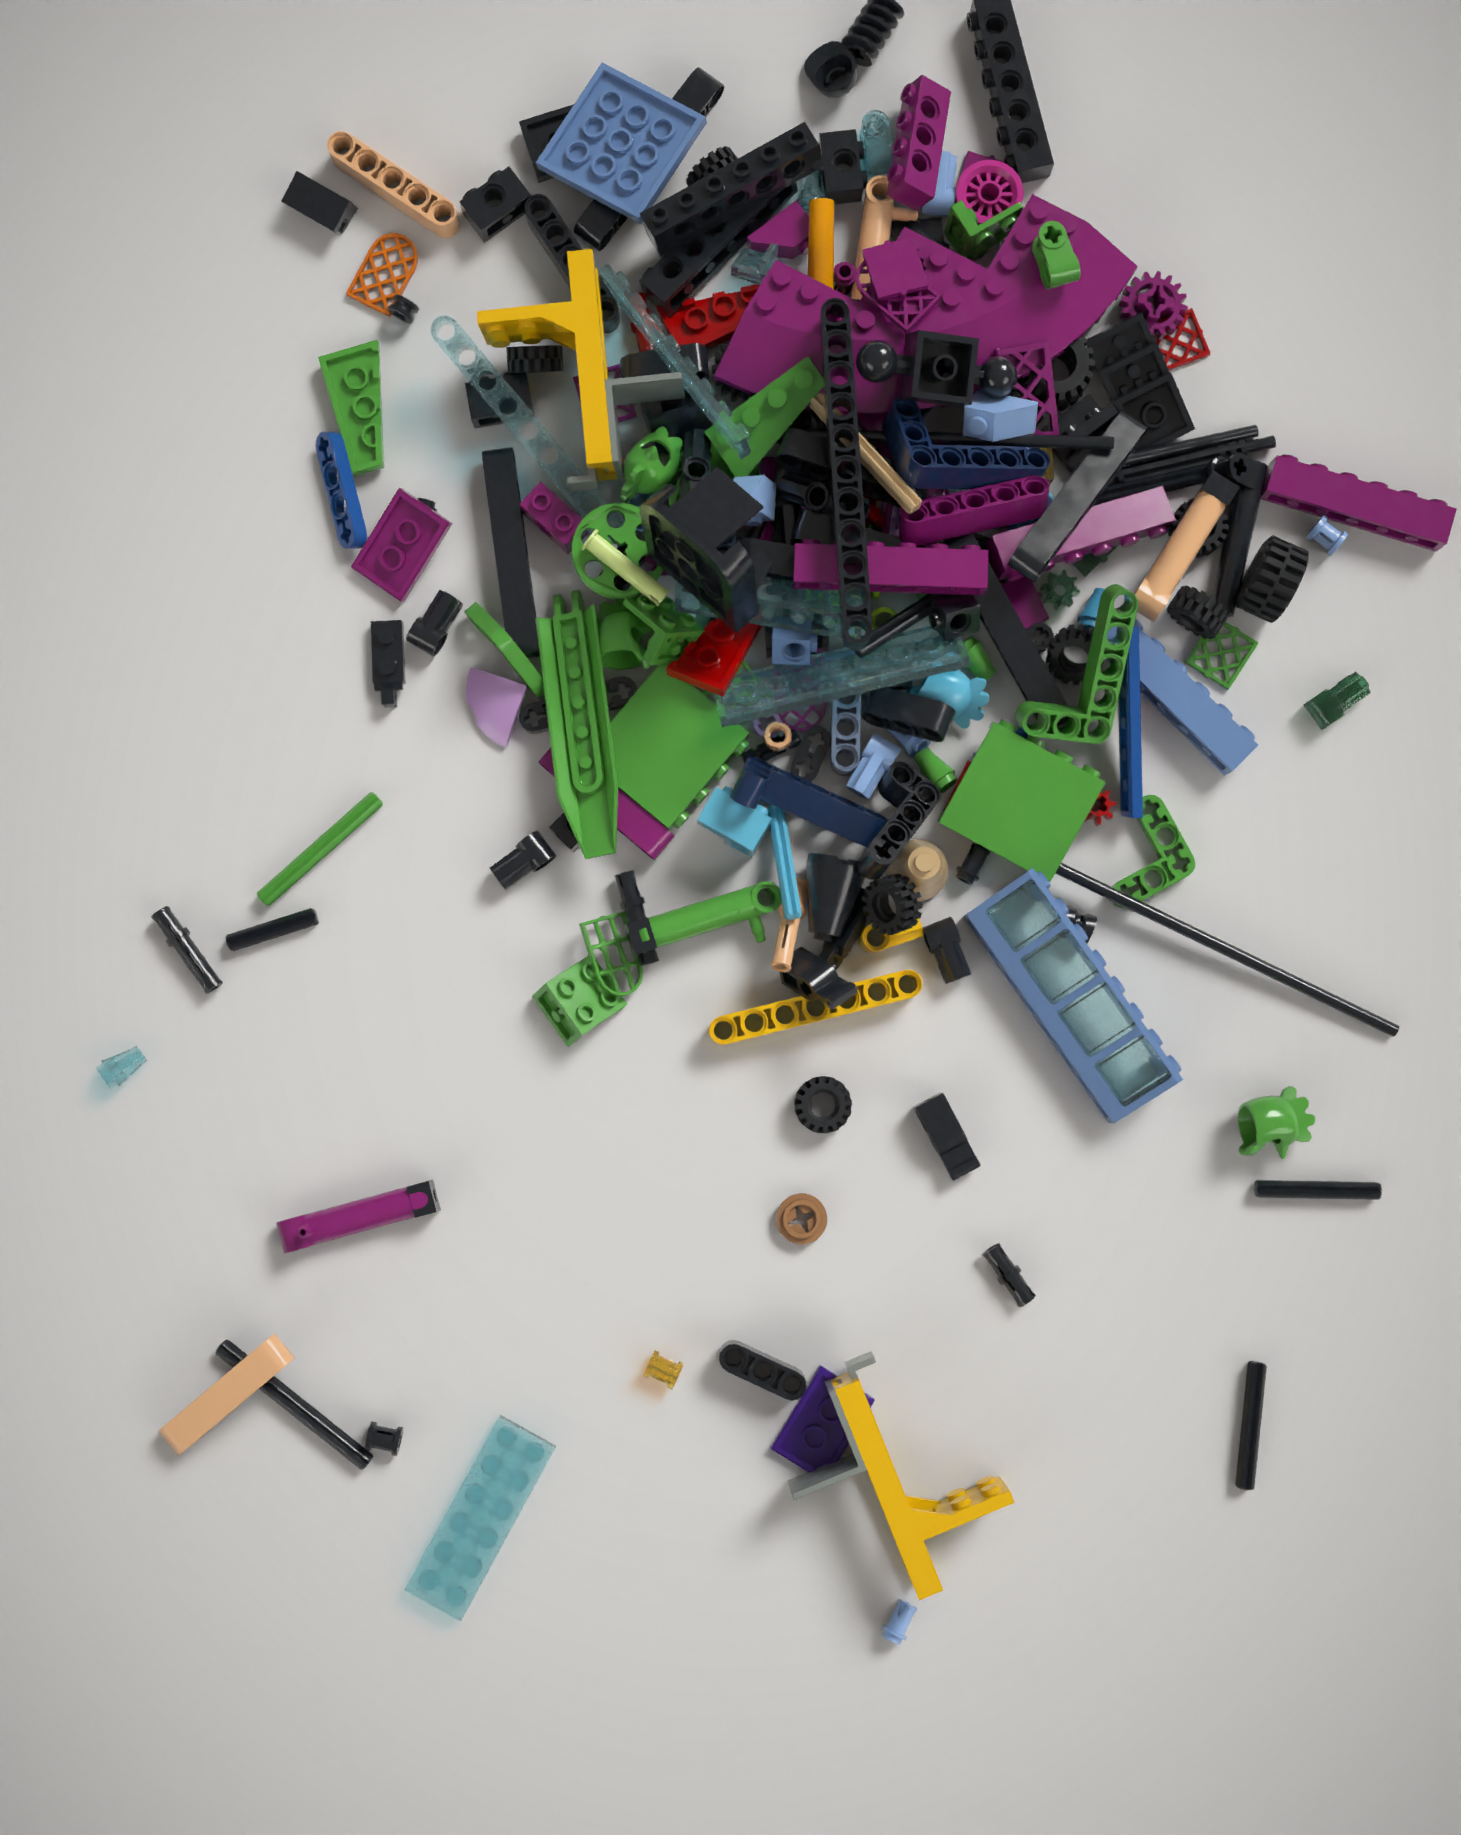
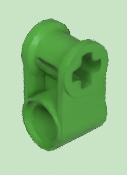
[1032,221,1081,290]

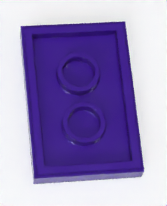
[770,1365,875,1473]

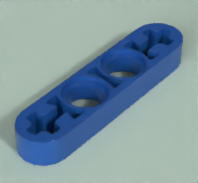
[315,432,367,549]

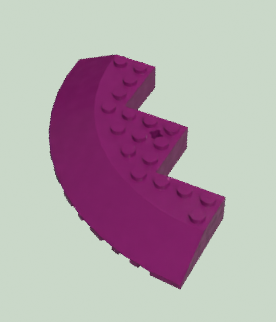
[714,194,1138,416]

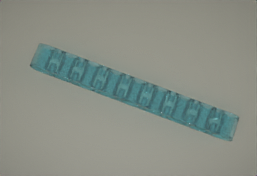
[430,315,624,544]

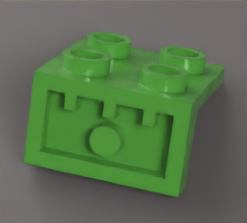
[944,200,1023,260]
[623,596,704,665]
[532,955,627,1047]

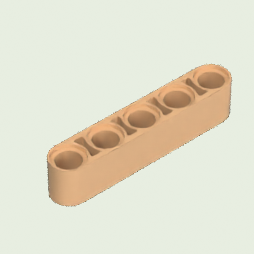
[327,131,460,238]
[158,1333,295,1456]

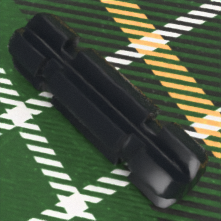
[742,729,801,764]

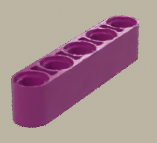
[899,475,1050,546]
[538,747,675,860]

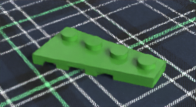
[318,340,384,477]
[704,356,824,477]

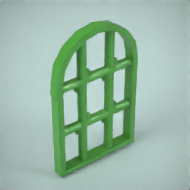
[579,911,643,997]

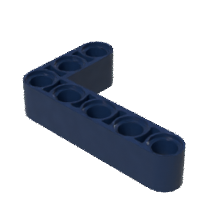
[882,397,1051,489]
[730,756,888,847]

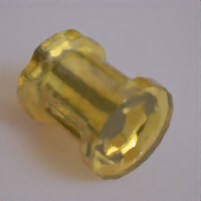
[643,1350,684,1390]

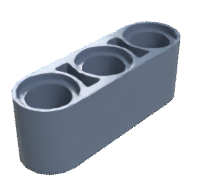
[830,681,861,776]

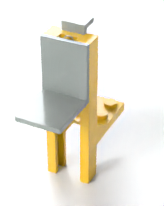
[476,249,685,492]
[788,1352,1015,1601]

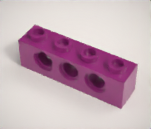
[886,75,951,211]

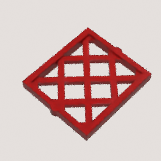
[1154,308,1211,370]

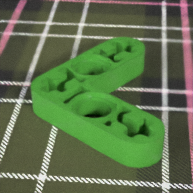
[464,602,545,699]
[1112,795,1195,908]

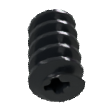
[841,0,904,67]

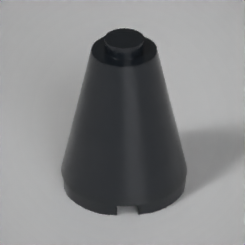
[806,853,866,943]

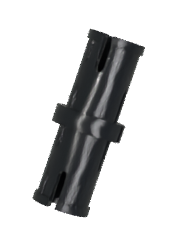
[982,1243,1036,1307]

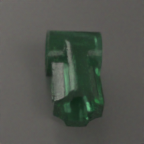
[1303,671,1371,730]

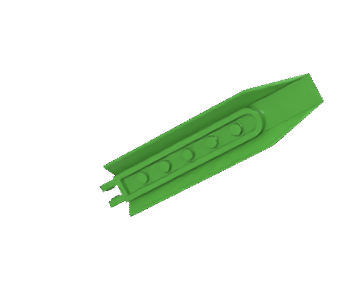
[536,590,618,859]

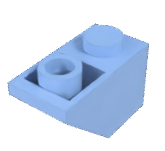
[733,475,776,526]

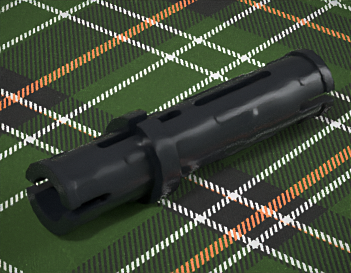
[615,870,659,966]
[151,906,223,994]

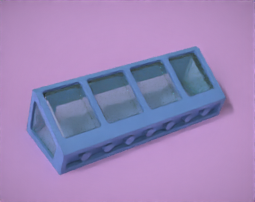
[963,868,1183,1123]

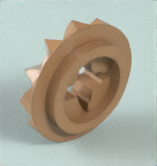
[776,1193,827,1245]

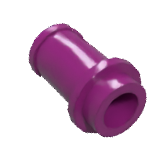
[834,262,857,295]

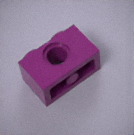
[520,481,589,555]

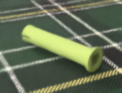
[581,529,670,607]

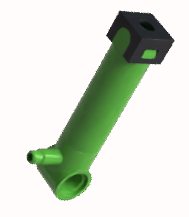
[623,881,782,956]

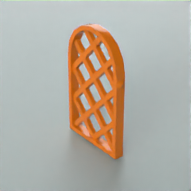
[346,233,418,317]

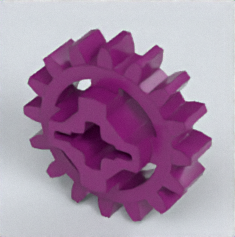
[1118,271,1188,340]

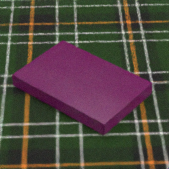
[351,488,453,602]

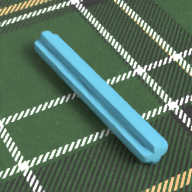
[768,805,801,920]

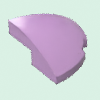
[466,668,528,748]

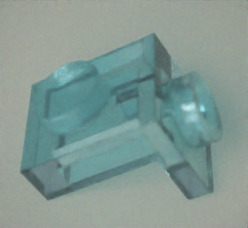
[731,243,781,285]

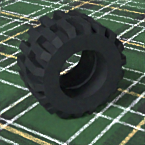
[1015,336,1095,411]
[1236,535,1309,623]

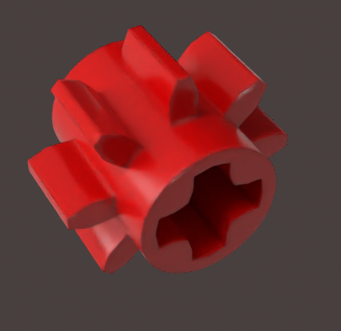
[1084,789,1117,826]

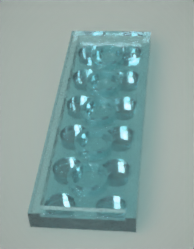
[404,1415,556,1622]

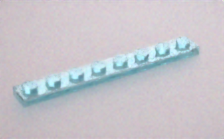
[598,264,751,460]

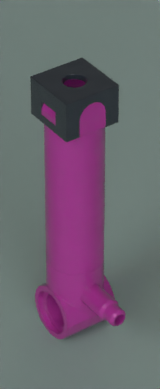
[276,1179,441,1253]

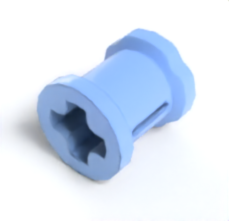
[1306,515,1348,556]

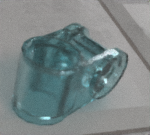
[859,110,894,177]

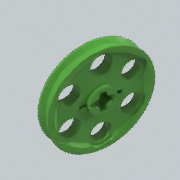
[572,503,663,599]

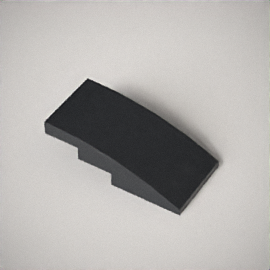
[1086,312,1195,451]

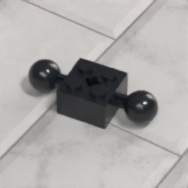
[856,330,1018,407]

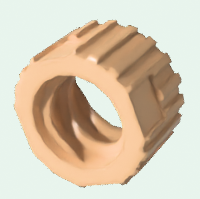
[764,721,792,752]

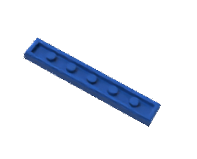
[1116,627,1143,818]

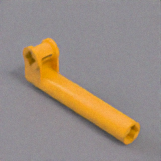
[808,198,834,289]

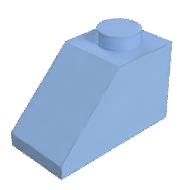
[963,390,1038,442]

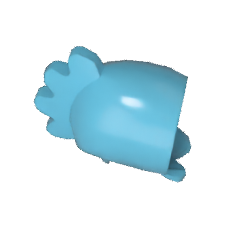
[907,660,989,729]

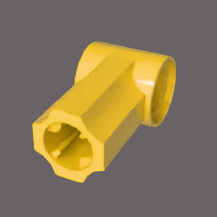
[858,919,924,953]

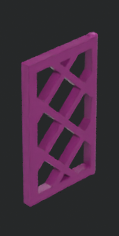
[994,340,1059,435]

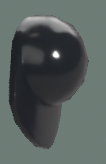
[804,41,858,98]

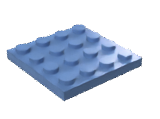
[536,62,707,224]

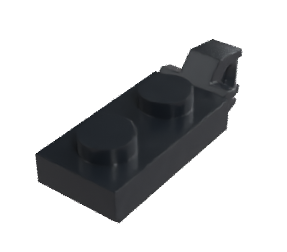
[371,620,406,708]
[819,888,869,970]

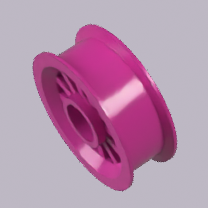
[954,160,1024,225]

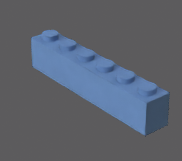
[1106,618,1258,776]

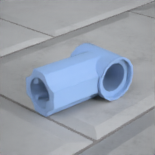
[921,151,957,217]
[846,733,901,800]

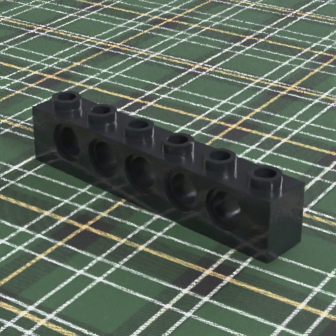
[966,0,1054,183]
[640,122,824,258]
[639,182,798,318]

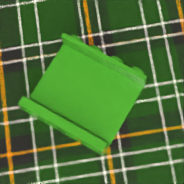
[610,664,750,831]
[937,719,1106,882]

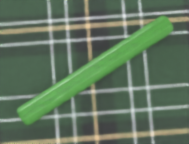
[257,792,383,906]

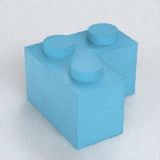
[697,786,772,858]

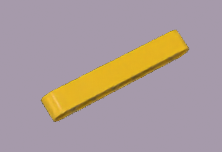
[709,970,922,1045]

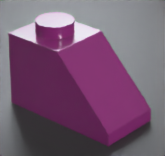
[747,201,809,259]

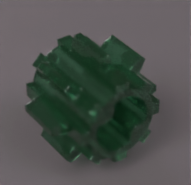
[1040,569,1081,611]

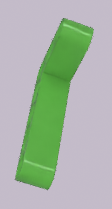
[1015,584,1138,744]

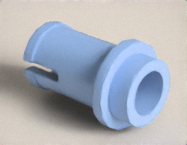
[882,1599,917,1645]

